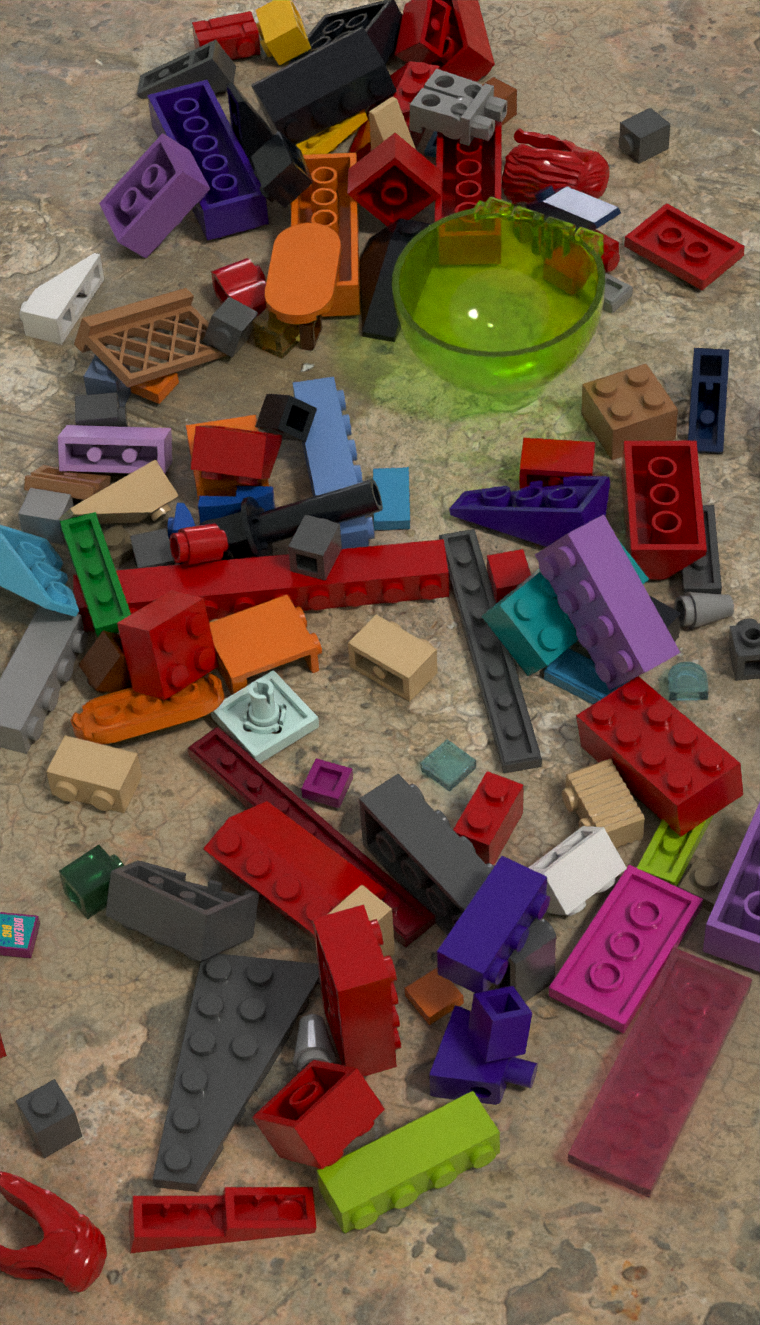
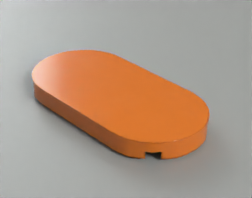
[265,223,342,324]
[71,673,224,745]

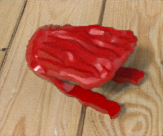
[501,128,610,204]
[0,1171,107,1293]

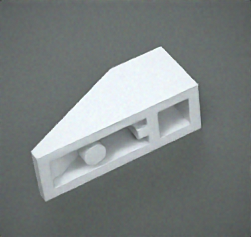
[20,253,104,345]

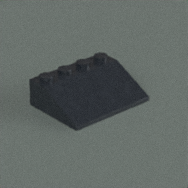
[281,0,403,69]

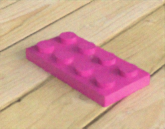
[549,865,703,1033]

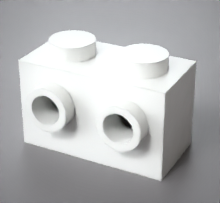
[528,826,627,916]

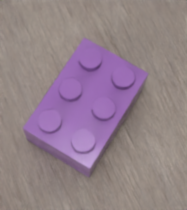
[99,133,210,258]

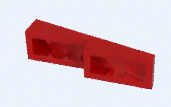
[129,1187,317,1254]

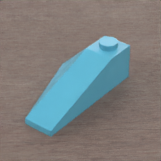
[0,525,79,617]

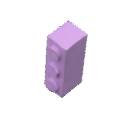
[58,425,172,473]

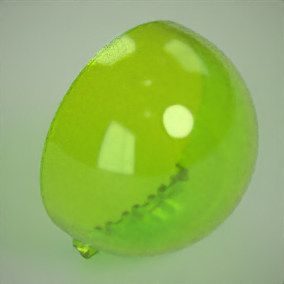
[392,196,605,396]

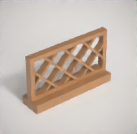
[74,288,228,387]

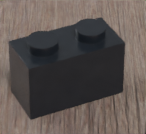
[251,131,313,208]

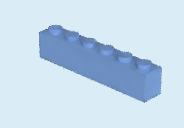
[292,377,375,549]

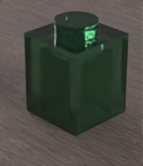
[59,845,124,920]

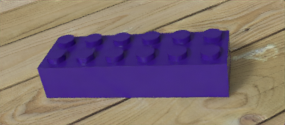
[147,80,269,241]

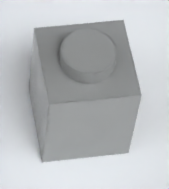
[18,488,74,545]

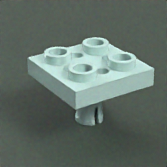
[211,670,319,763]

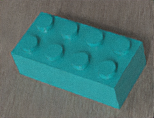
[481,538,649,676]

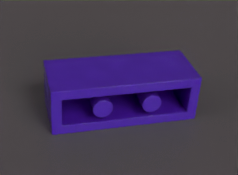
[437,856,550,993]

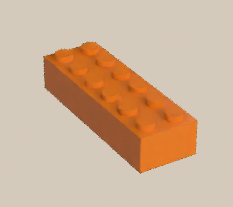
[291,153,360,317]

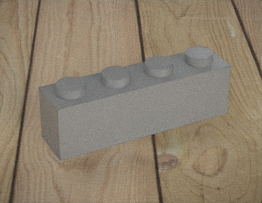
[0,606,88,754]

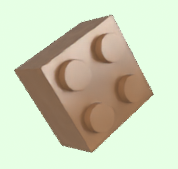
[581,364,678,460]

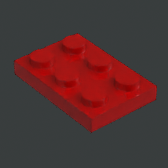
[624,203,745,291]

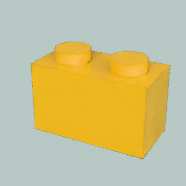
[256,0,311,66]

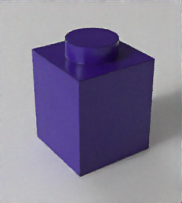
[467,986,532,1062]

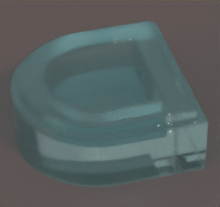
[668,662,709,701]

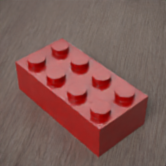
[576,676,743,837]
[313,904,402,1077]

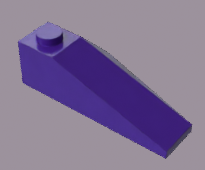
[449,476,610,547]

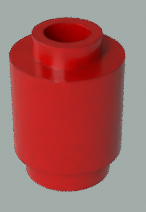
[170,523,228,565]

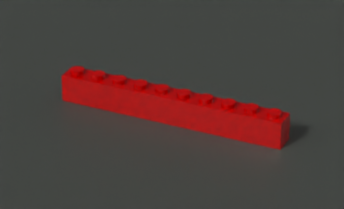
[73,539,449,632]

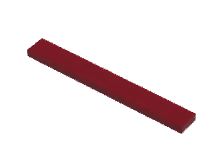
[188,727,435,948]

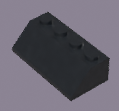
[251,26,397,145]

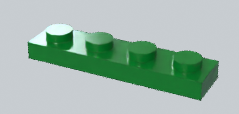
[60,512,131,638]

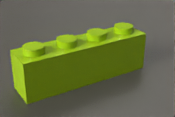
[316,1091,500,1234]

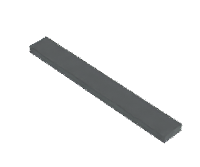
[439,529,542,774]

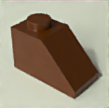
[79,631,132,693]

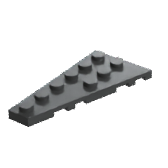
[153,954,320,1192]

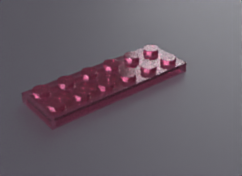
[568,947,752,1198]

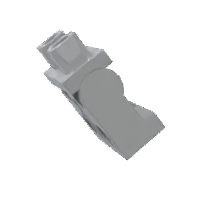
[410,69,507,146]

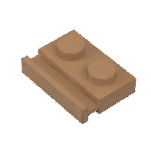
[24,465,111,500]

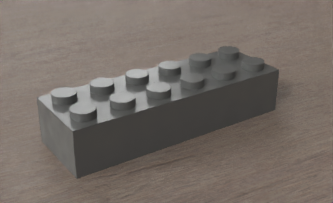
[359,773,557,1002]

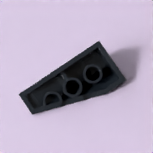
[360,218,432,342]

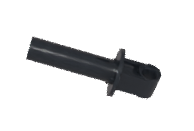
[199,479,383,561]

